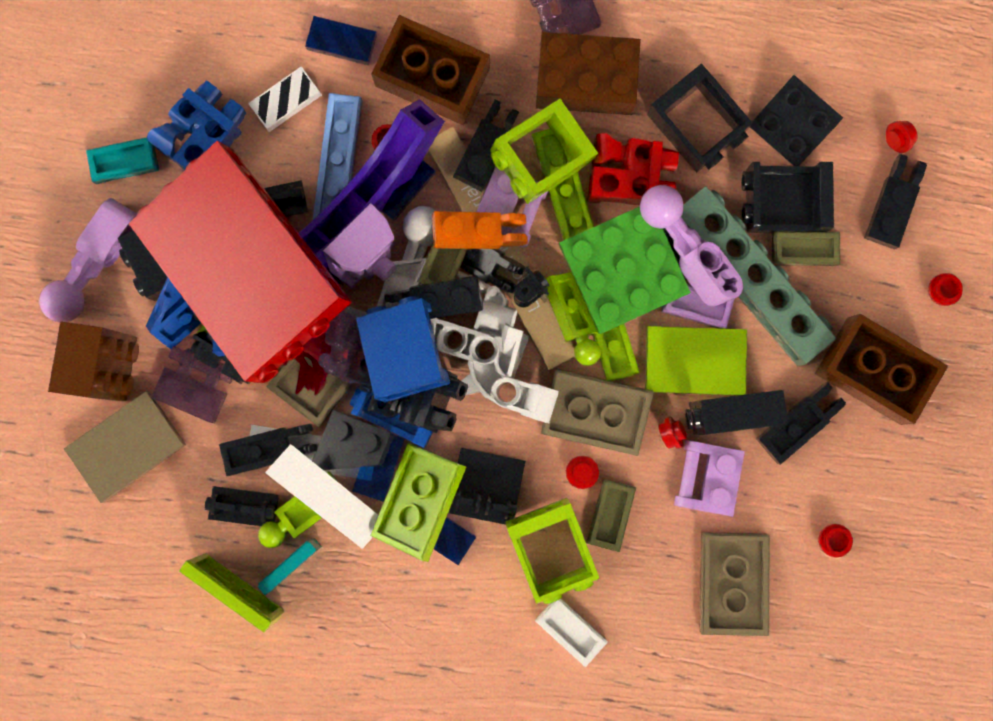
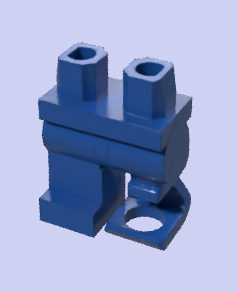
[147,80,246,170]

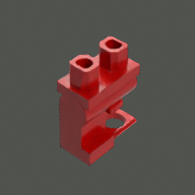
[587,133,679,205]

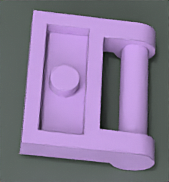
[476,166,548,247]
[674,440,745,517]

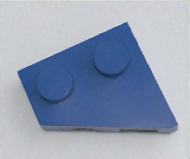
[146,278,201,350]

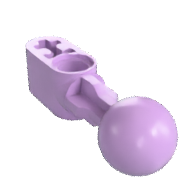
[640,185,743,306]
[39,198,137,322]

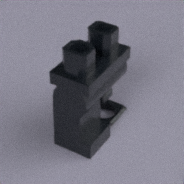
[367,368,468,433]

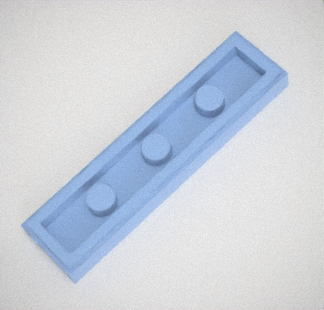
[313,93,363,220]

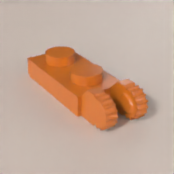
[432,211,528,249]

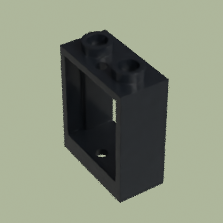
[647,63,753,173]
[685,390,788,435]

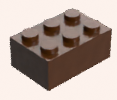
[371,15,490,126]
[536,32,641,115]
[815,314,948,425]
[48,321,139,401]

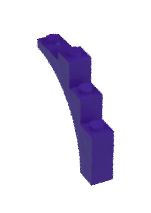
[299,99,445,268]

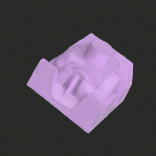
[323,203,396,289]

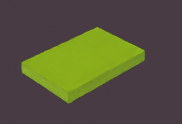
[645,326,747,395]
[370,443,466,562]
[179,553,285,633]

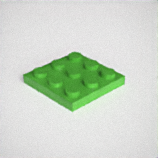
[558,206,691,334]

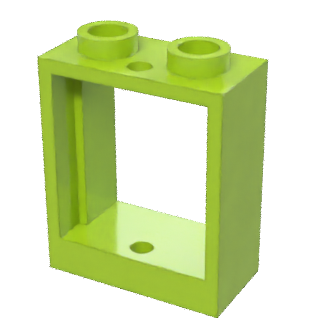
[490,99,598,204]
[505,498,600,604]

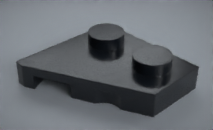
[312,410,395,471]

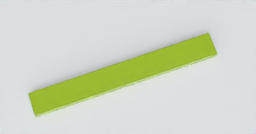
[531,129,640,381]

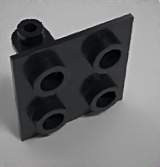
[750,75,843,166]
[448,448,526,525]

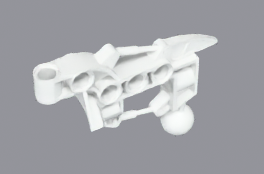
[345,206,559,424]

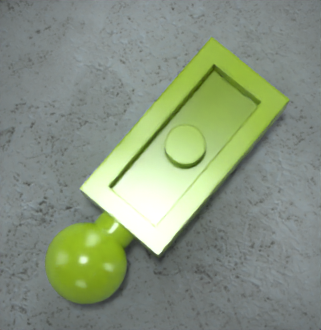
[546,272,601,366]
[258,471,339,548]

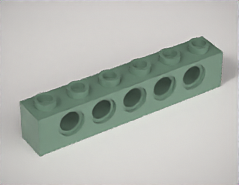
[681,186,837,366]

